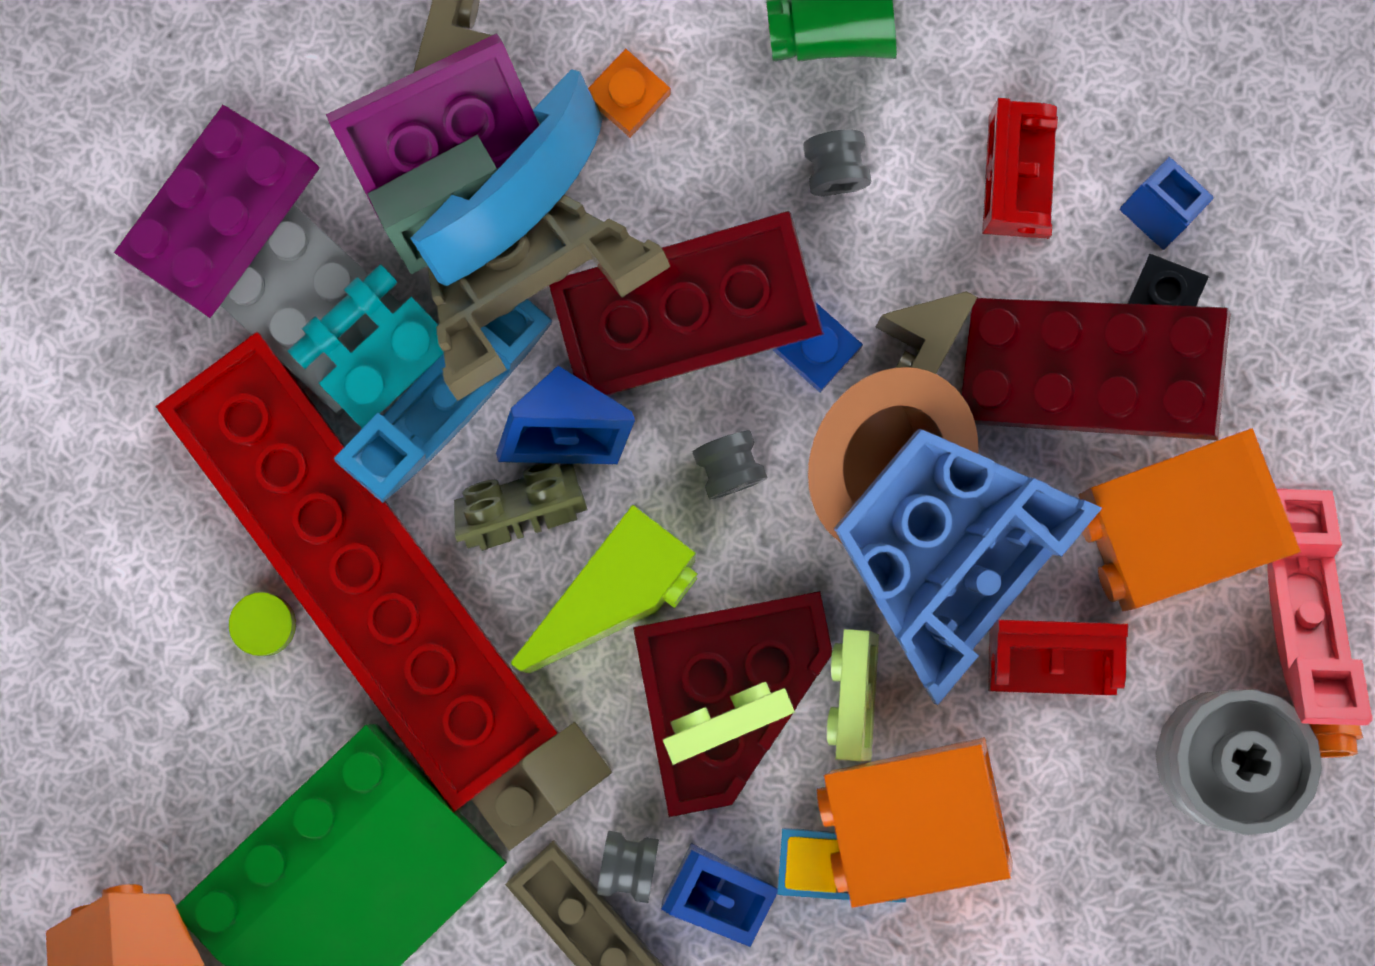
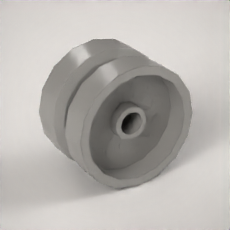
[1155,689,1322,835]

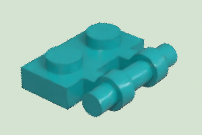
[287,264,444,428]

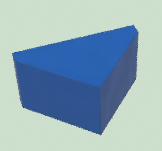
[496,366,635,465]
[661,843,778,947]

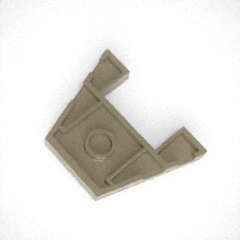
[427,195,670,401]

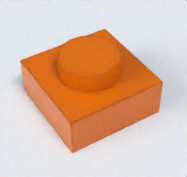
[588,48,671,138]

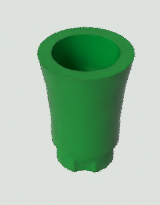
[766,0,897,62]

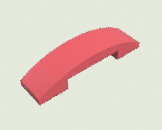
[1267,489,1373,725]

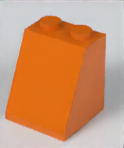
[1078,428,1301,612]
[817,737,1013,908]
[46,884,205,966]

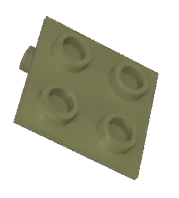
[454,463,588,551]

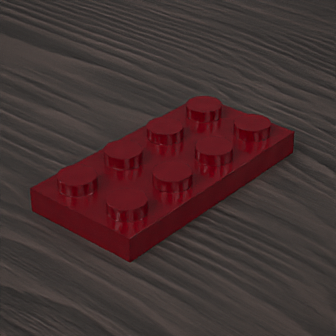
[549,211,824,396]
[962,298,1231,441]

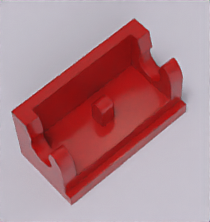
[982,98,1058,239]
[988,620,1128,695]

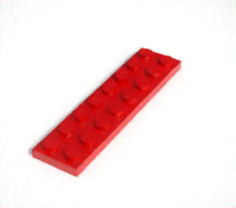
[155,332,559,812]

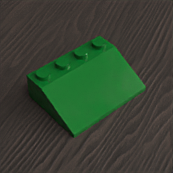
[176,724,507,966]

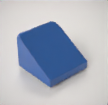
[1120,157,1214,250]

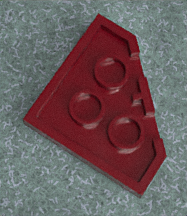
[633,591,832,817]

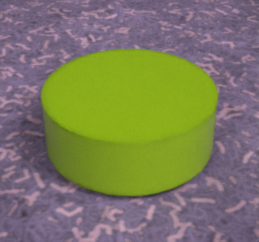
[229,592,296,656]

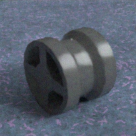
[803,129,871,196]
[692,430,768,500]
[597,831,659,903]

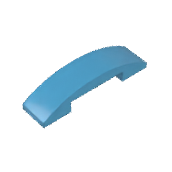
[411,69,603,286]
[334,299,552,503]

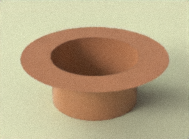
[808,367,978,543]

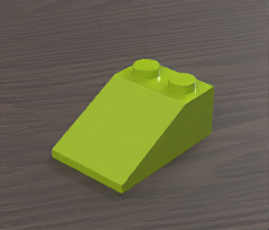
[510,505,698,674]

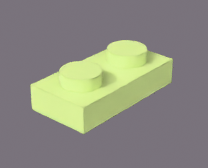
[827,629,879,761]
[663,681,795,765]

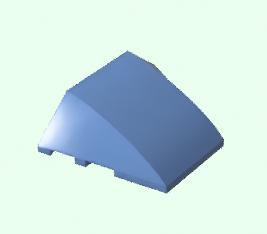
[834,429,1102,705]

